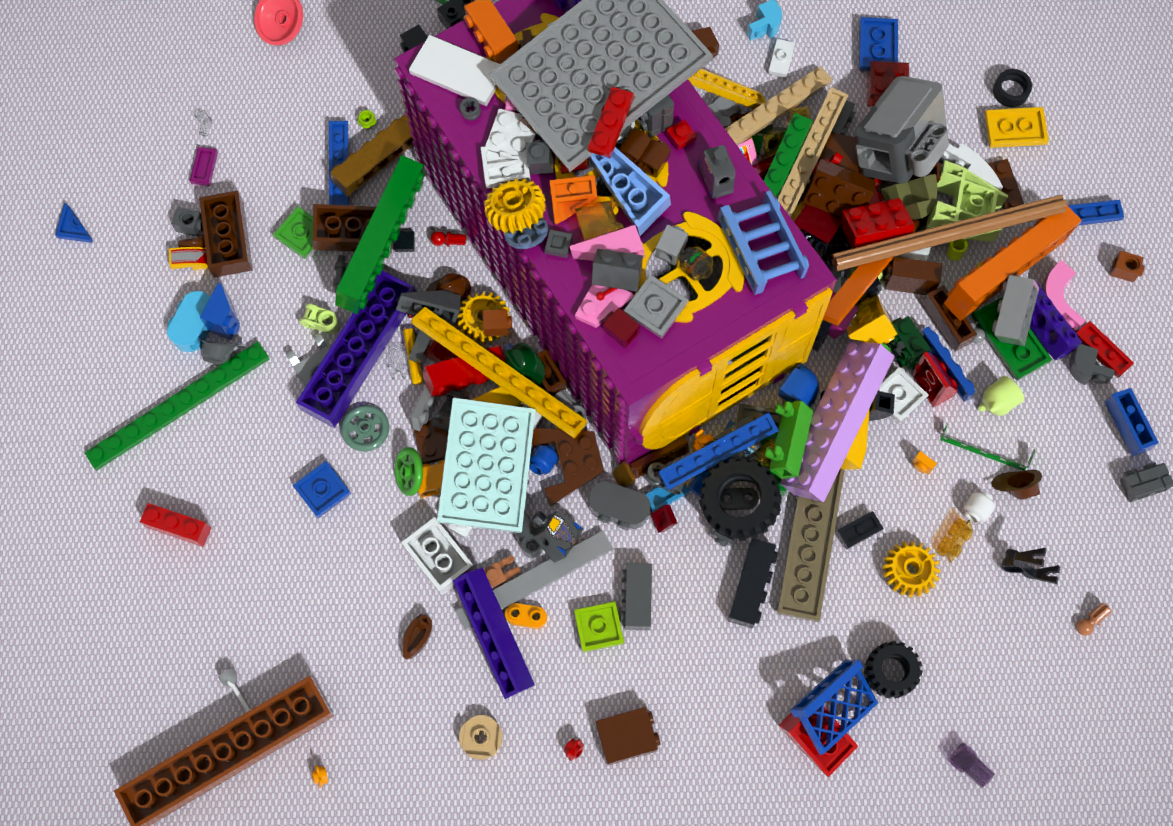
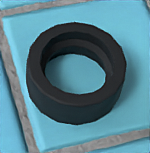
[993,69,1033,107]

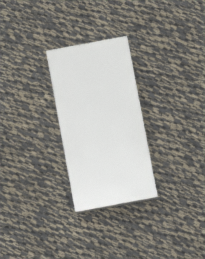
[409,35,500,106]

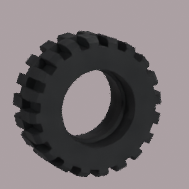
[699,457,782,541]

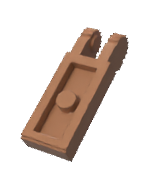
[484,556,521,589]

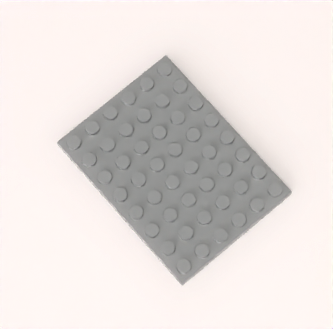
[489,0,713,172]

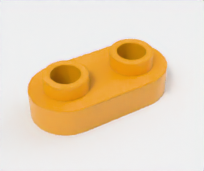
[505,603,547,629]

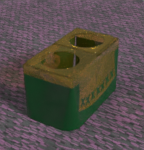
[752,126,787,156]

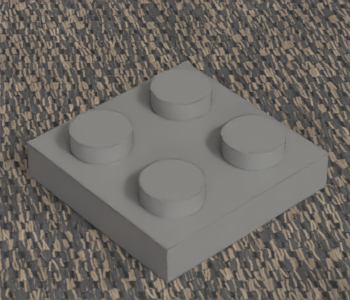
[624,275,689,339]

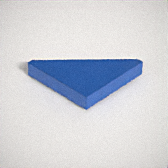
[55,203,93,243]

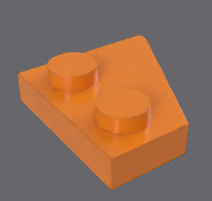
[549,175,597,225]

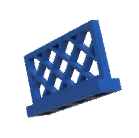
[790,659,878,755]

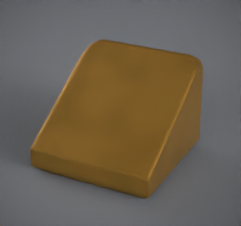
[613,462,635,488]

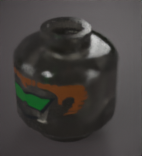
[679,247,713,281]

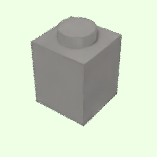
[655,225,688,266]

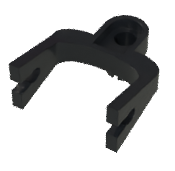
[1001,548,1060,584]

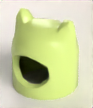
[978,375,1024,416]

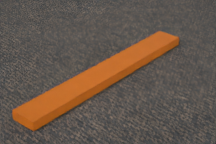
[823,219,920,326]

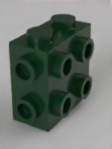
[886,316,931,372]

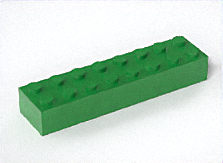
[335,155,425,315]

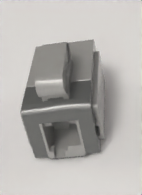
[855,76,949,184]

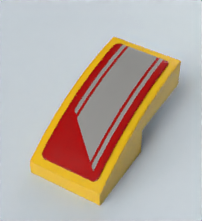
[169,247,208,270]

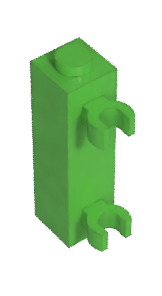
[765,401,813,479]

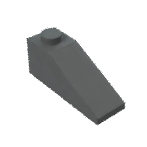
[396,290,461,325]

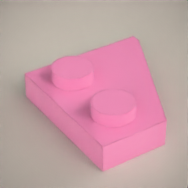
[575,285,635,328]

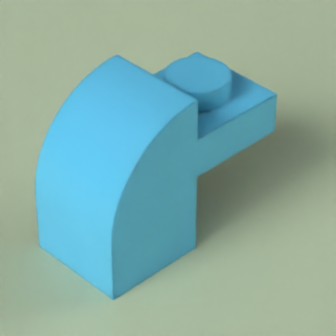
[747,0,782,41]

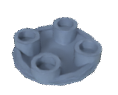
[503,218,548,249]

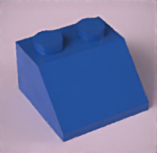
[200,283,240,340]

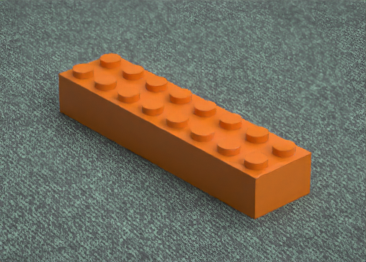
[944,206,1082,321]

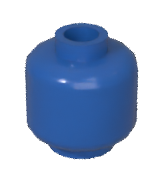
[529,444,558,475]

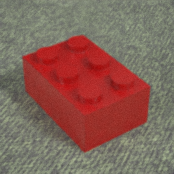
[841,198,914,249]

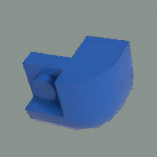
[778,363,819,407]

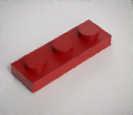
[587,87,635,158]
[1076,321,1134,378]

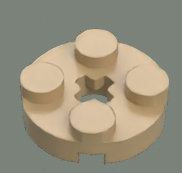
[459,715,503,760]

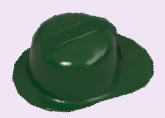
[505,343,545,386]

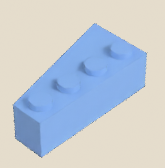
[589,147,671,236]

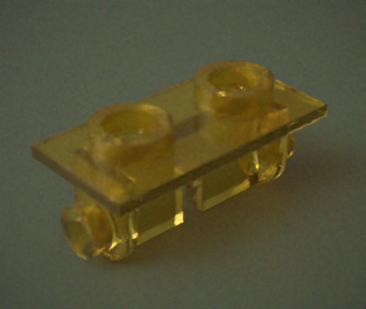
[937,518,973,563]

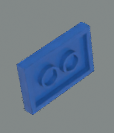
[859,17,898,72]

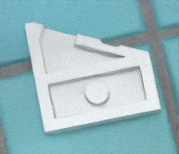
[481,147,531,189]

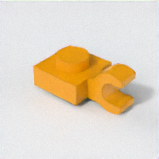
[692,429,714,453]

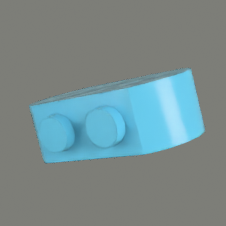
[167,291,210,352]

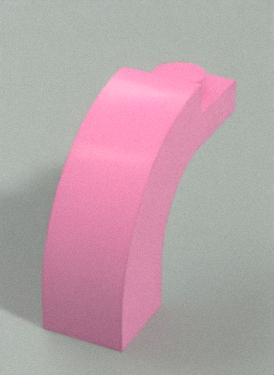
[1042,260,1086,332]

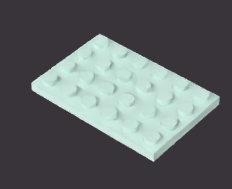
[437,398,536,533]

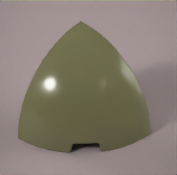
[881,174,937,219]

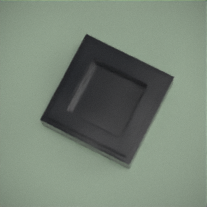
[394,231,415,252]

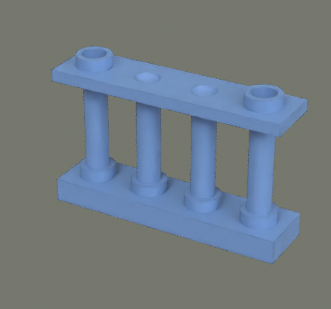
[718,191,809,295]

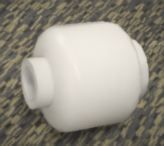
[963,492,995,524]

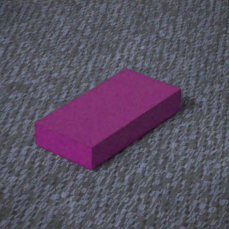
[190,147,218,186]

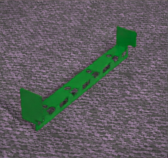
[941,423,1035,471]

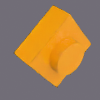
[912,451,937,475]

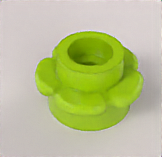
[357,110,376,129]

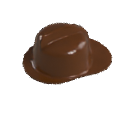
[426,273,471,302]
[991,469,1042,500]

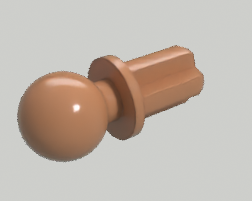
[1076,603,1112,636]

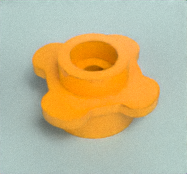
[311,765,328,788]

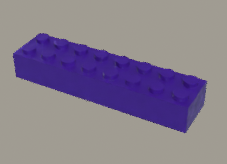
[296,271,416,428]

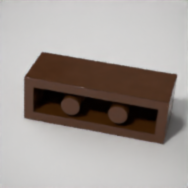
[922,285,977,352]

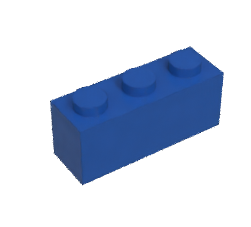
[1105,388,1159,457]

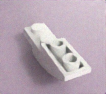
[940,143,1003,191]

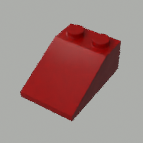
[911,352,958,407]
[778,707,858,777]

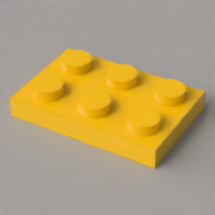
[984,107,1049,148]

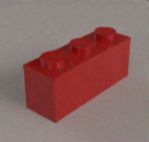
[139,503,211,547]

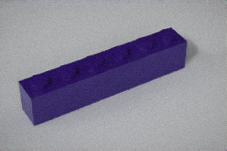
[453,568,535,699]

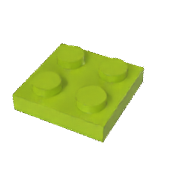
[574,601,624,653]

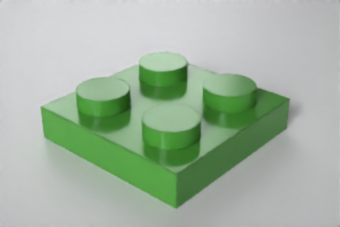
[273,206,313,259]

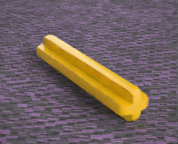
[403,328,423,385]

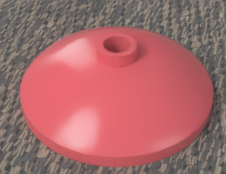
[254,0,303,46]

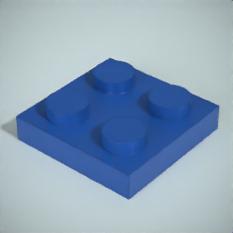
[292,461,351,518]

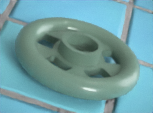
[341,405,389,452]

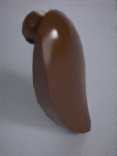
[401,614,432,660]

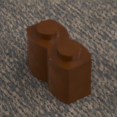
[619,129,671,178]

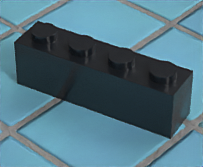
[728,539,778,629]

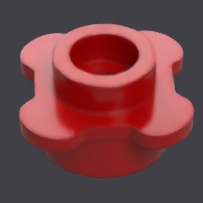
[564,738,584,761]

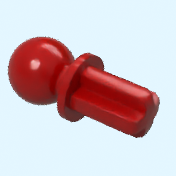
[430,231,467,247]

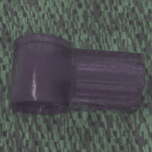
[948,743,995,788]

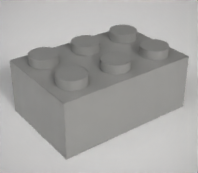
[992,275,1039,346]

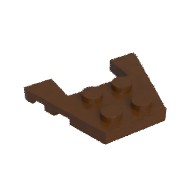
[532,428,605,507]

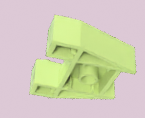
[925,160,1008,242]

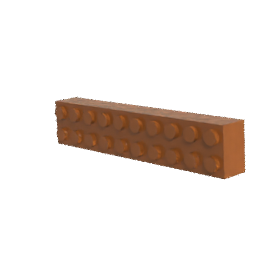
[114,676,334,826]

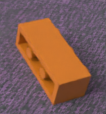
[464,0,519,64]

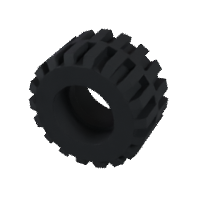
[864,641,923,699]

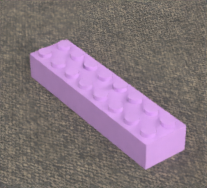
[780,340,895,502]

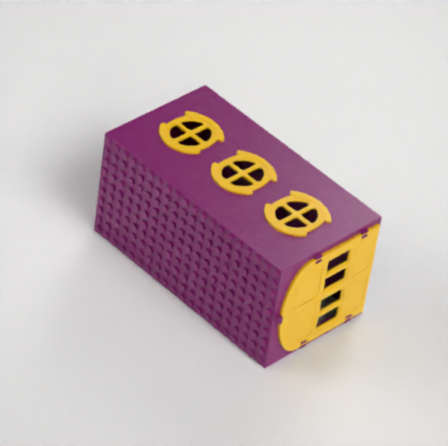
[394,0,837,467]

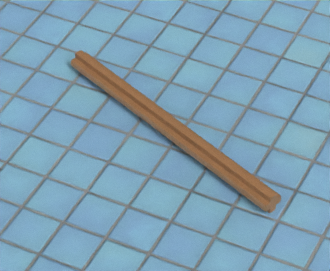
[831,194,1067,272]

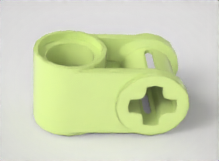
[299,303,340,334]

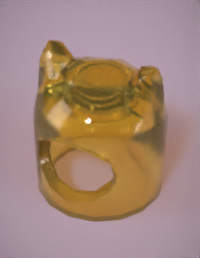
[575,200,624,241]

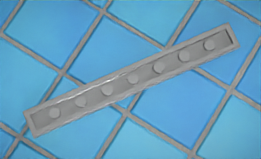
[455,531,613,630]

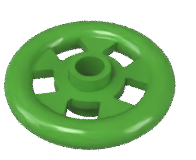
[395,447,423,496]

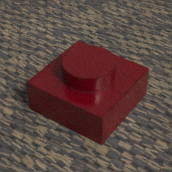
[651,505,678,533]

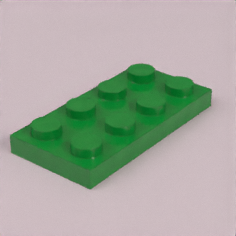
[971,296,1052,381]

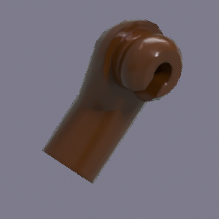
[178,234,205,248]

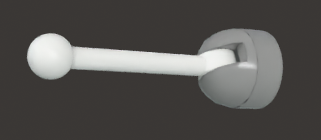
[218,668,252,713]

